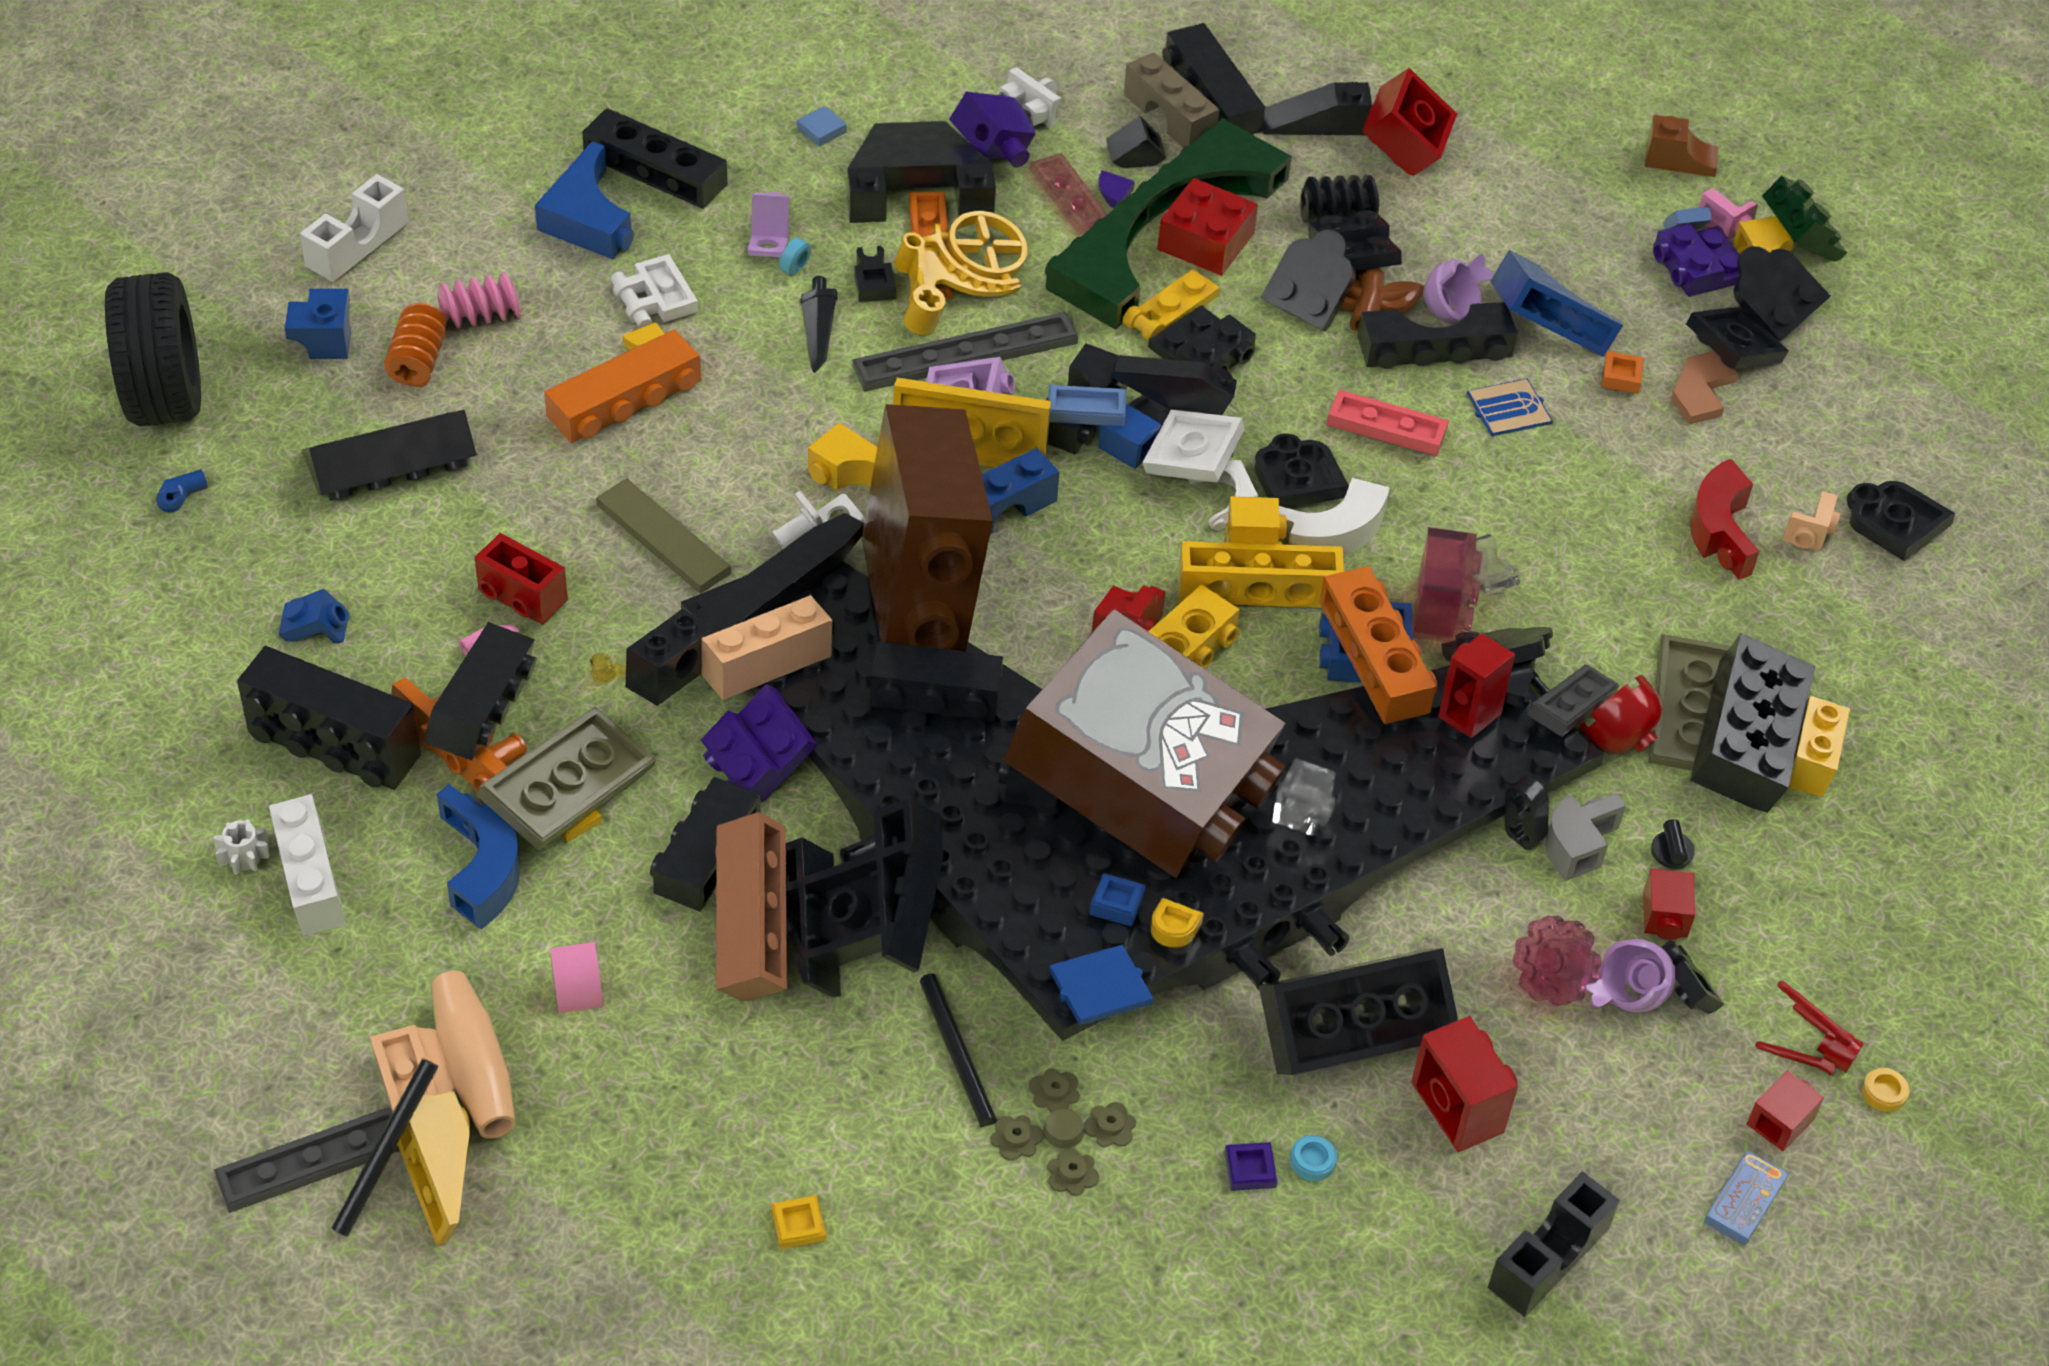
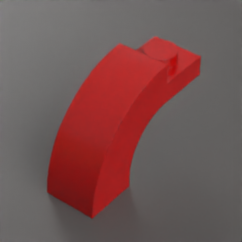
[1690,459,1760,580]

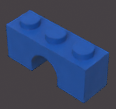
[981,448,1059,534]

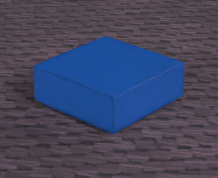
[1089,873,1146,927]

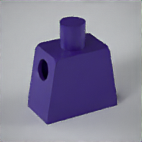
[949,91,1035,168]

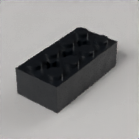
[1690,633,1815,813]
[237,645,421,791]
[1259,948,1458,1075]

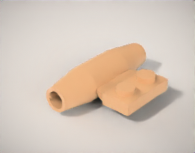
[370,970,516,1139]

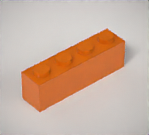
[544,329,701,443]

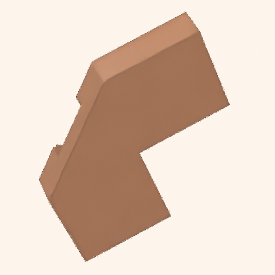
[1671,351,1739,424]

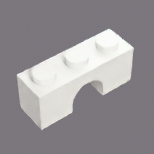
[299,174,409,282]
[269,794,347,936]

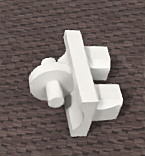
[998,67,1061,128]

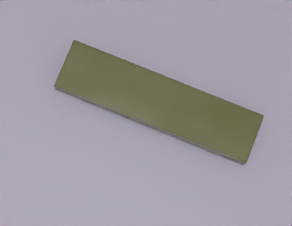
[596,478,731,594]

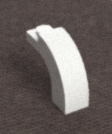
[1278,478,1390,556]

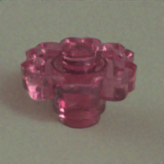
[1513,916,1601,1006]

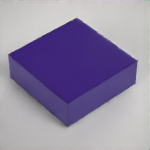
[1224,1142,1278,1191]

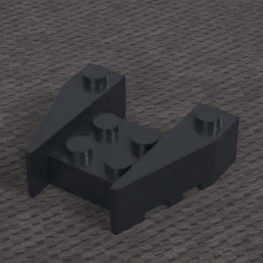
[786,798,943,997]

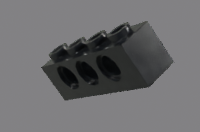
[582,108,728,209]

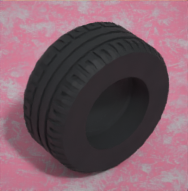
[105,272,201,427]

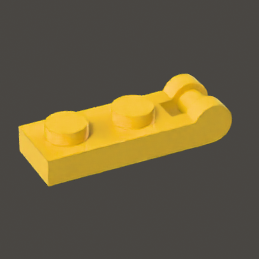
[1122,269,1220,342]

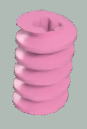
[438,272,521,331]

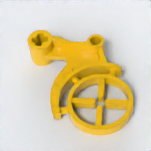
[894,211,1027,336]

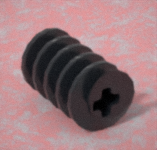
[1300,174,1379,223]

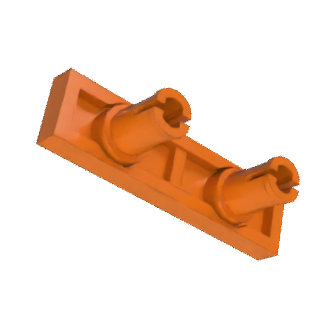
[391,677,527,793]

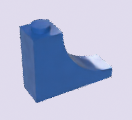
[535,141,634,259]
[1490,250,1623,357]

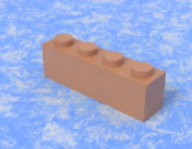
[715,812,787,1001]

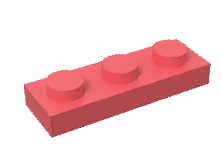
[1327,390,1449,456]

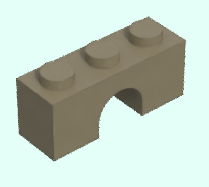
[1124,52,1219,148]

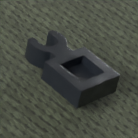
[854,246,896,302]
[1661,939,1724,1014]

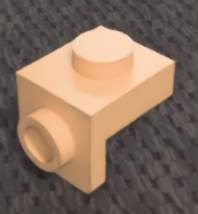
[1782,491,1840,551]

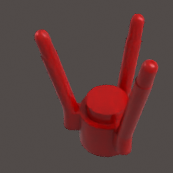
[1755,981,1864,1076]

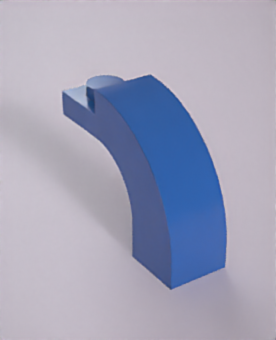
[437,784,520,930]

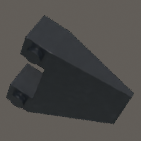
[847,121,996,223]

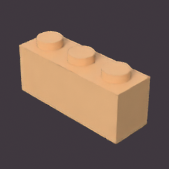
[701,595,832,700]

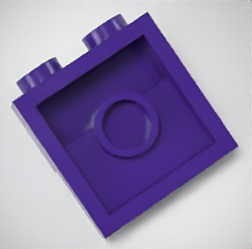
[1653,223,1741,297]
[701,684,818,803]

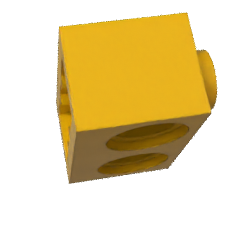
[1789,696,1850,797]

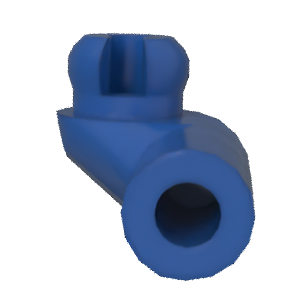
[156,469,208,513]

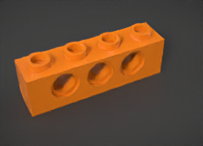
[1319,566,1438,724]

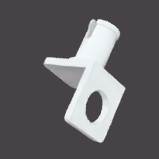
[772,491,865,549]

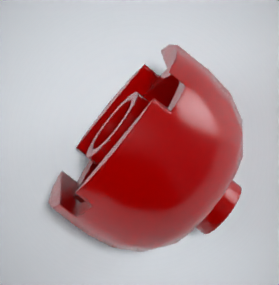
[1579,675,1663,754]

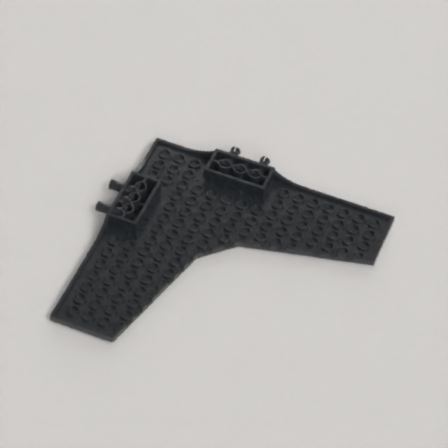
[681,561,1604,1041]

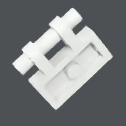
[611,254,698,328]

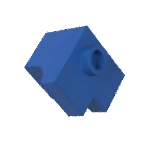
[284,288,351,359]

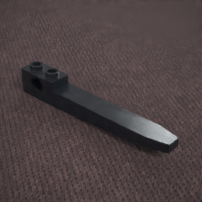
[625,513,864,706]

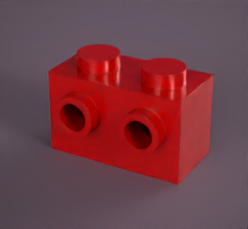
[474,533,568,625]
[1438,633,1515,738]

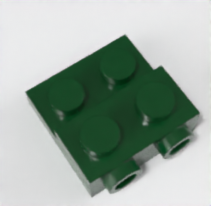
[1762,175,1847,261]

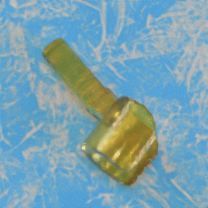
[590,653,626,684]

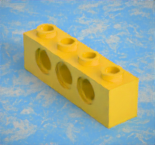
[1178,541,1344,608]
[1148,584,1240,669]

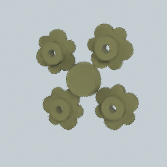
[990,1068,1136,1196]

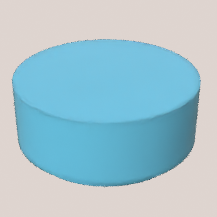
[779,237,811,276]
[1290,1135,1337,1181]

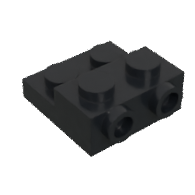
[1308,210,1402,271]
[1148,305,1256,371]

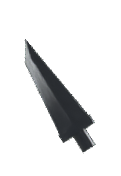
[801,276,838,373]

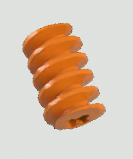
[384,302,447,387]

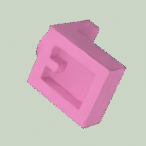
[1699,188,1758,240]

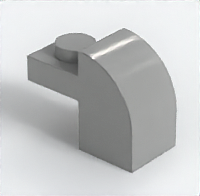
[1545,793,1626,881]

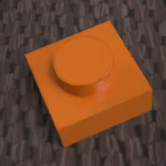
[1601,351,1644,394]

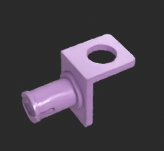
[748,191,789,258]

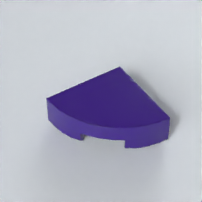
[1098,170,1135,208]

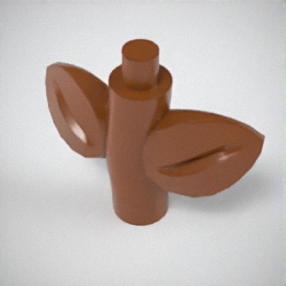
[1339,268,1424,331]

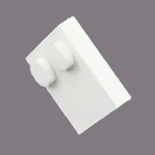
[1143,410,1245,483]

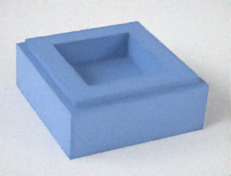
[797,106,847,146]
[1663,207,1712,229]

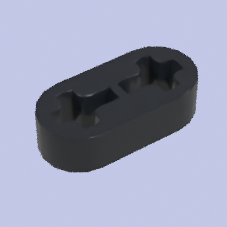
[1505,776,1549,850]

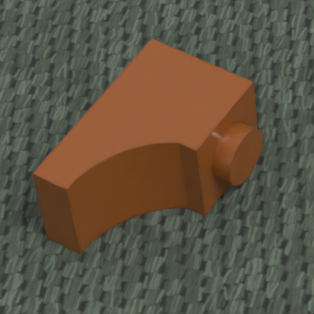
[1645,114,1718,177]

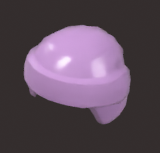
[1423,254,1492,324]
[1582,939,1675,1013]

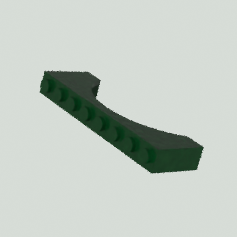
[1045,118,1292,330]

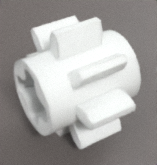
[213,819,270,875]

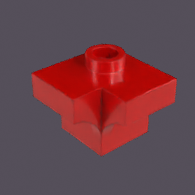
[1092,585,1166,633]

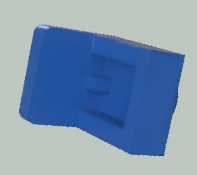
[278,589,349,643]

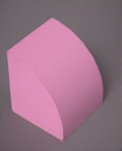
[550,942,603,1013]

